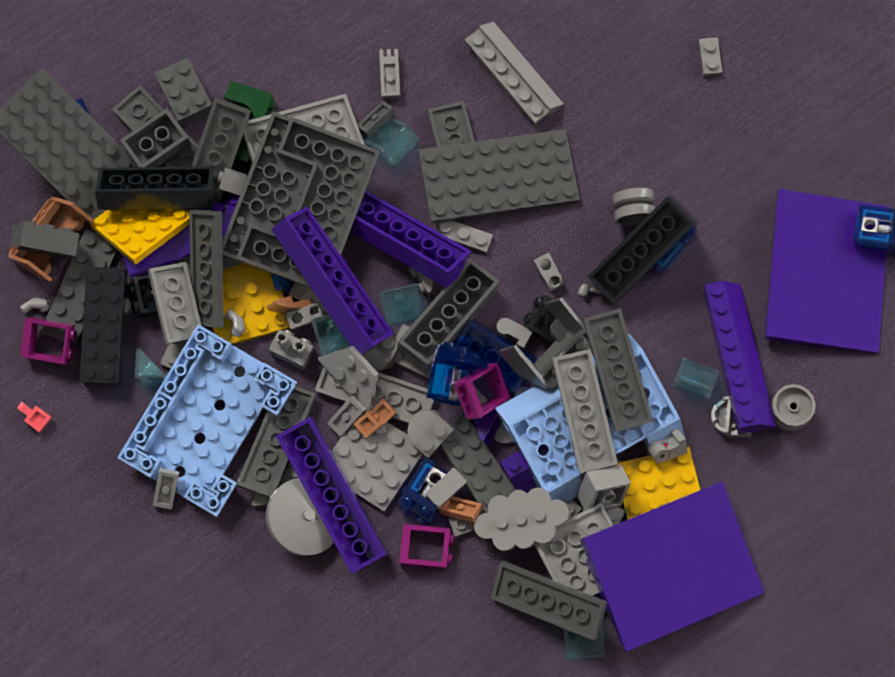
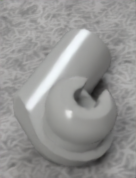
[20,298,49,314]
[225,309,245,337]

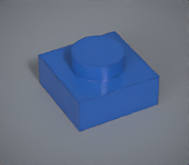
[271,274,291,292]

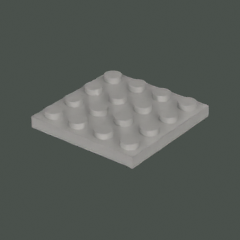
[332,412,423,513]
[534,503,614,596]

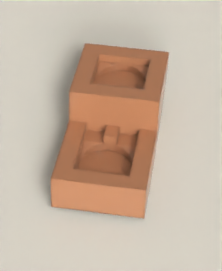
[267,296,311,314]
[353,399,397,439]

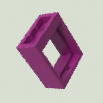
[20,317,77,364]
[453,363,511,419]
[399,524,454,570]

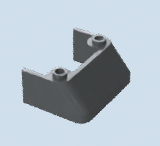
[499,297,591,389]

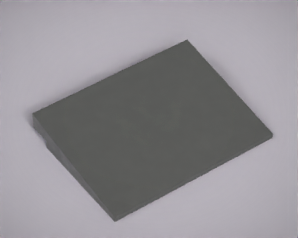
[222,111,380,288]

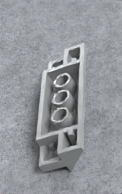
[465,22,564,125]

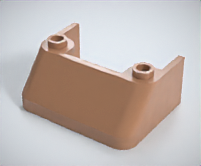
[8,197,95,282]

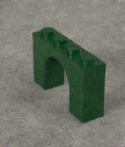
[224,81,276,167]

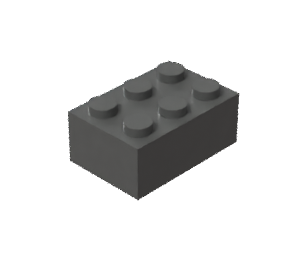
[154,58,212,128]
[120,108,191,167]
[9,220,79,258]

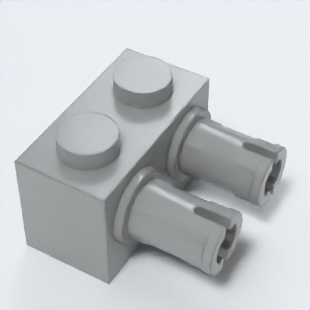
[268,330,314,370]

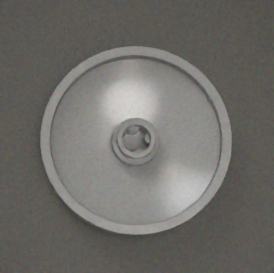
[266,478,334,556]

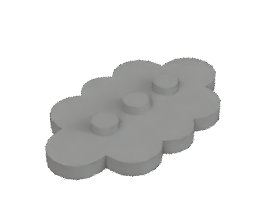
[474,488,570,551]

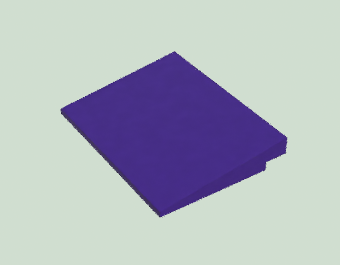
[764,189,890,354]
[580,481,764,652]

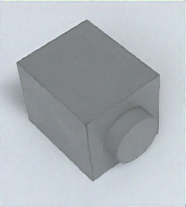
[217,168,247,195]

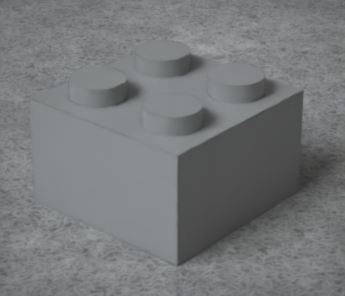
[577,465,631,510]

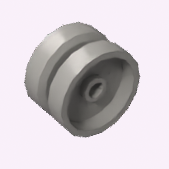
[612,188,656,226]
[771,384,816,431]

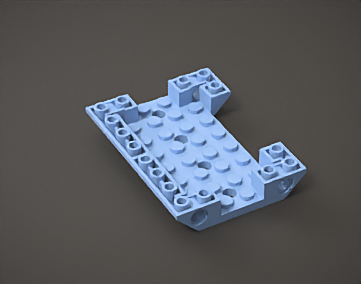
[117,325,297,517]
[495,334,685,503]

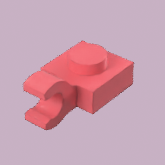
[17,402,52,433]

